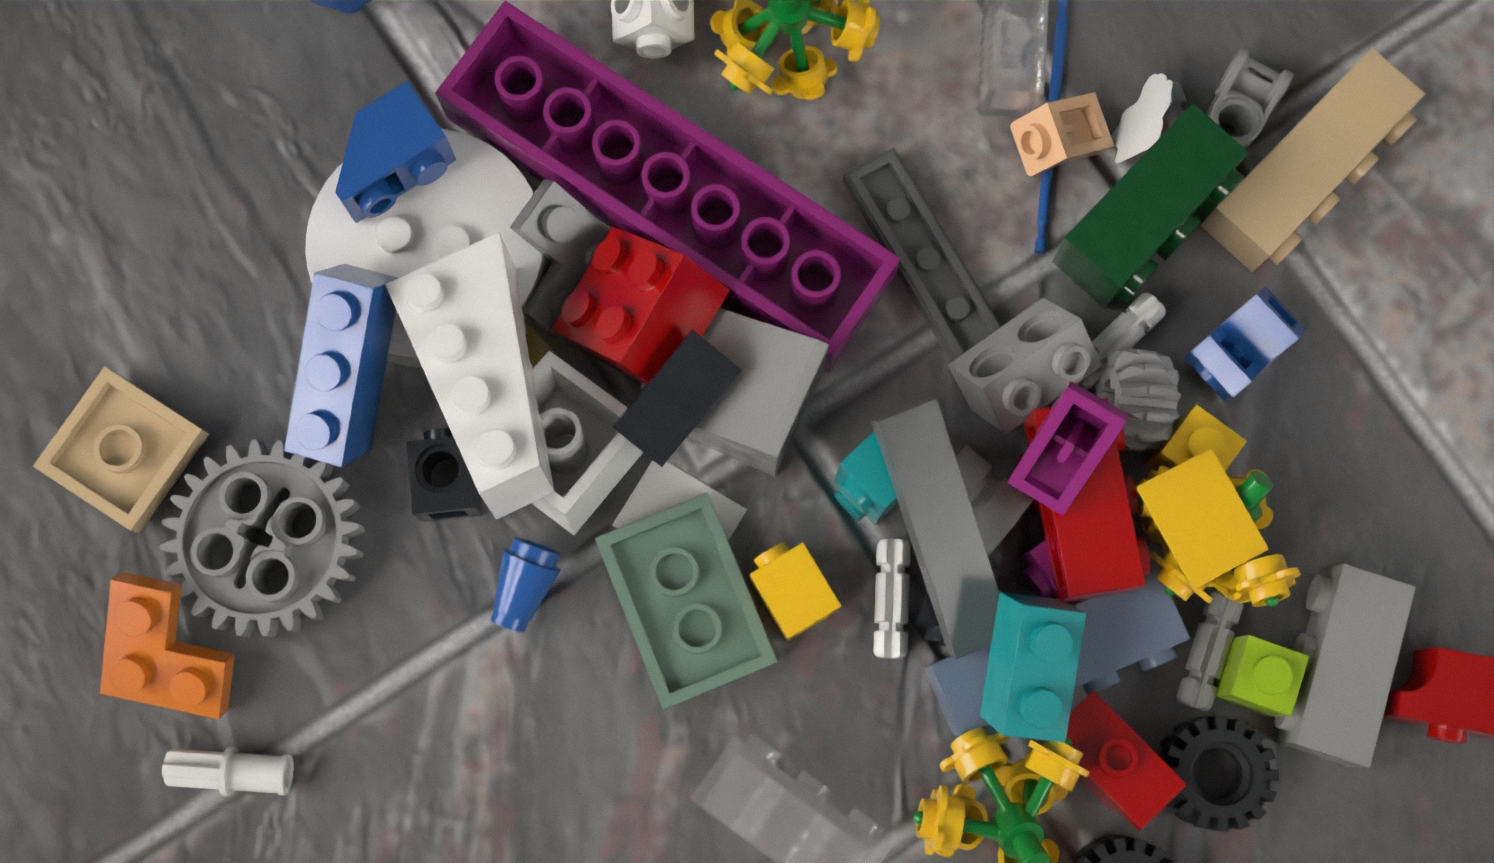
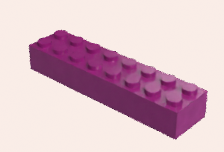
[435,1,901,372]

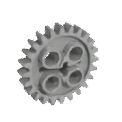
[160,439,365,638]

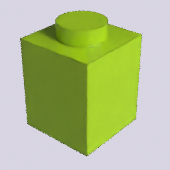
[1213,635,1309,717]

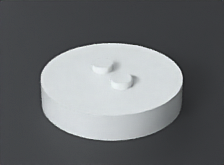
[305,129,549,368]

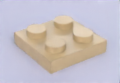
[33,366,209,534]

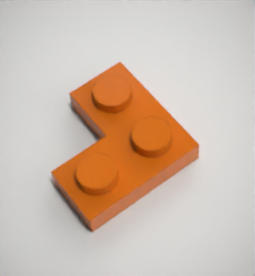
[100,572,235,719]

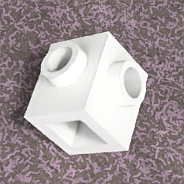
[611,0,695,59]

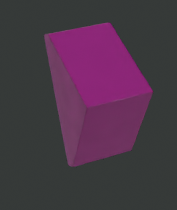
[1007,381,1130,516]

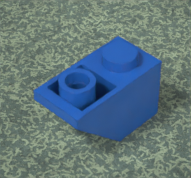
[335,81,456,223]

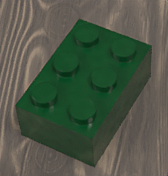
[1052,103,1249,308]

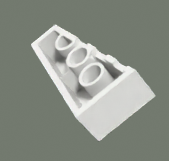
[385,232,554,520]

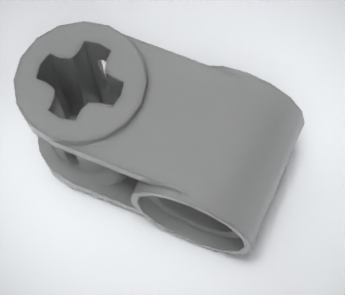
[1206,46,1294,149]

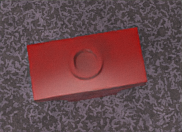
[1383,647,1494,744]
[1066,690,1187,831]

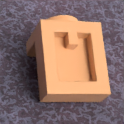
[1010,92,1114,176]

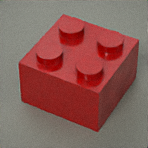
[551,226,730,384]

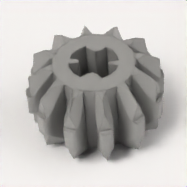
[1094,348,1182,452]

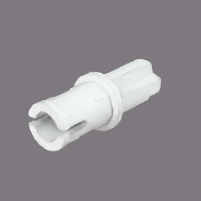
[162,746,294,796]

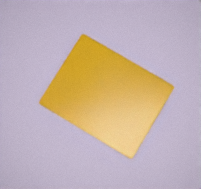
[1137,449,1268,589]

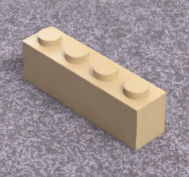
[1200,48,1425,272]

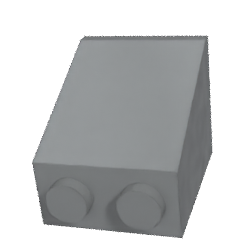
[639,308,829,477]

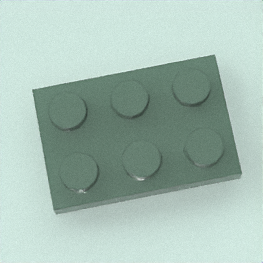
[595,492,778,710]

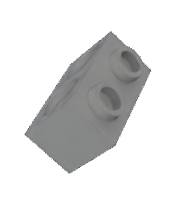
[948,298,1103,435]

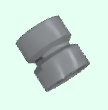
[956,444,1033,556]

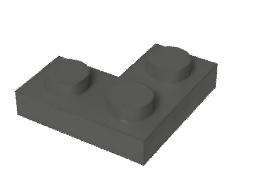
[510,179,611,348]

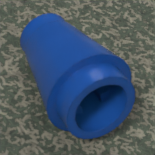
[490,537,561,632]

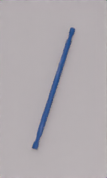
[1034,0,1069,254]

